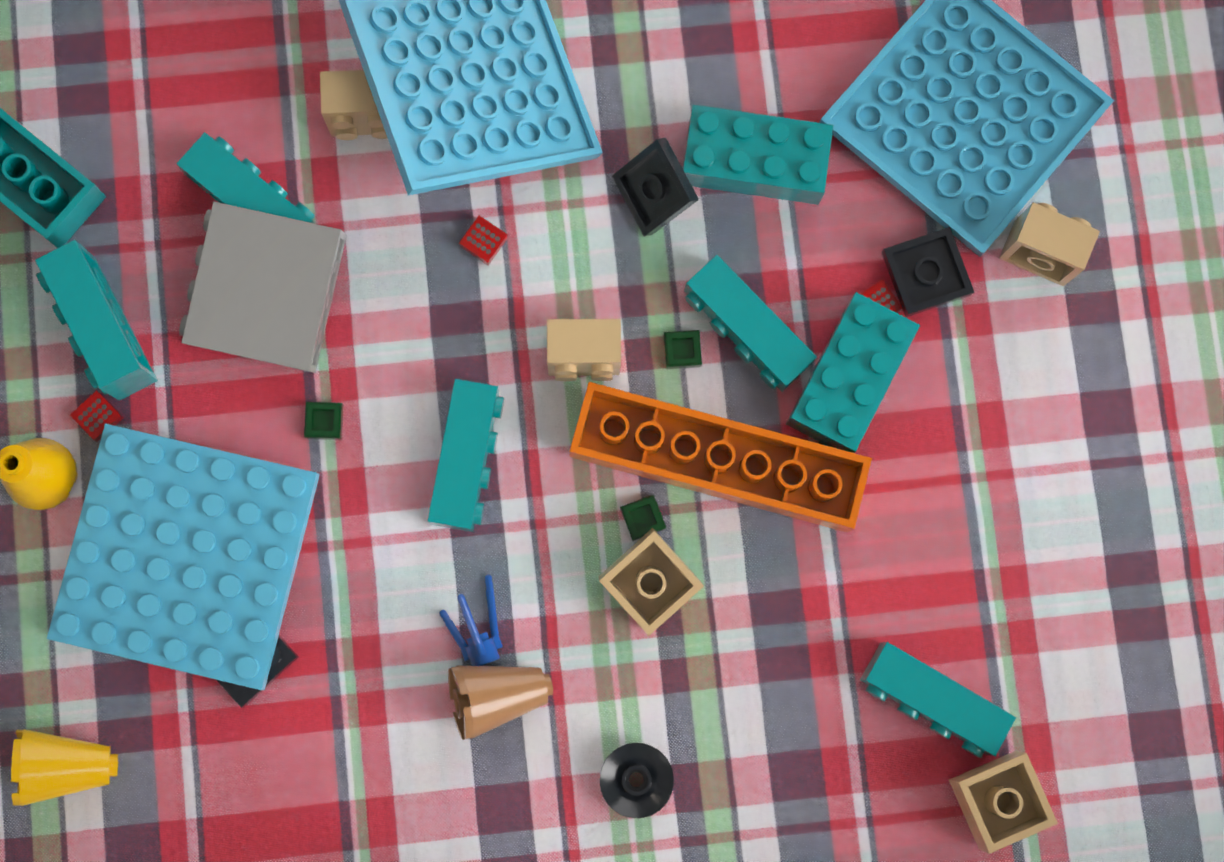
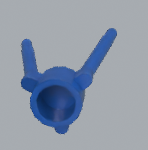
[439,574,503,666]

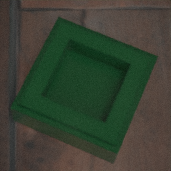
[663,330,702,369]
[304,402,344,440]
[620,494,666,542]

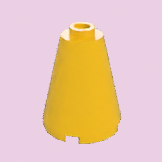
[0,438,78,510]
[11,729,118,806]

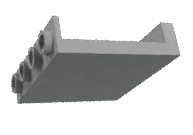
[179,201,347,373]

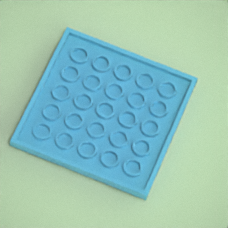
[339,0,603,196]
[819,0,1115,257]
[47,424,320,690]

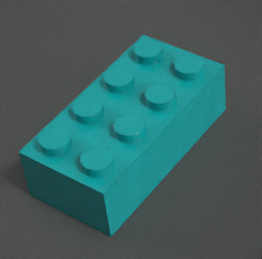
[683,104,833,205]
[0,108,107,248]
[35,240,158,401]
[786,292,920,453]

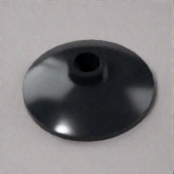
[600,743,674,819]

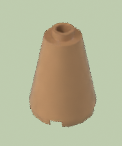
[448,665,553,740]

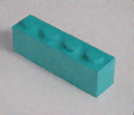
[176,132,315,224]
[684,255,817,392]
[427,379,504,532]
[860,642,1017,758]

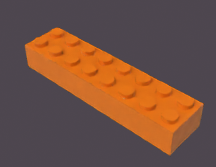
[569,382,872,533]

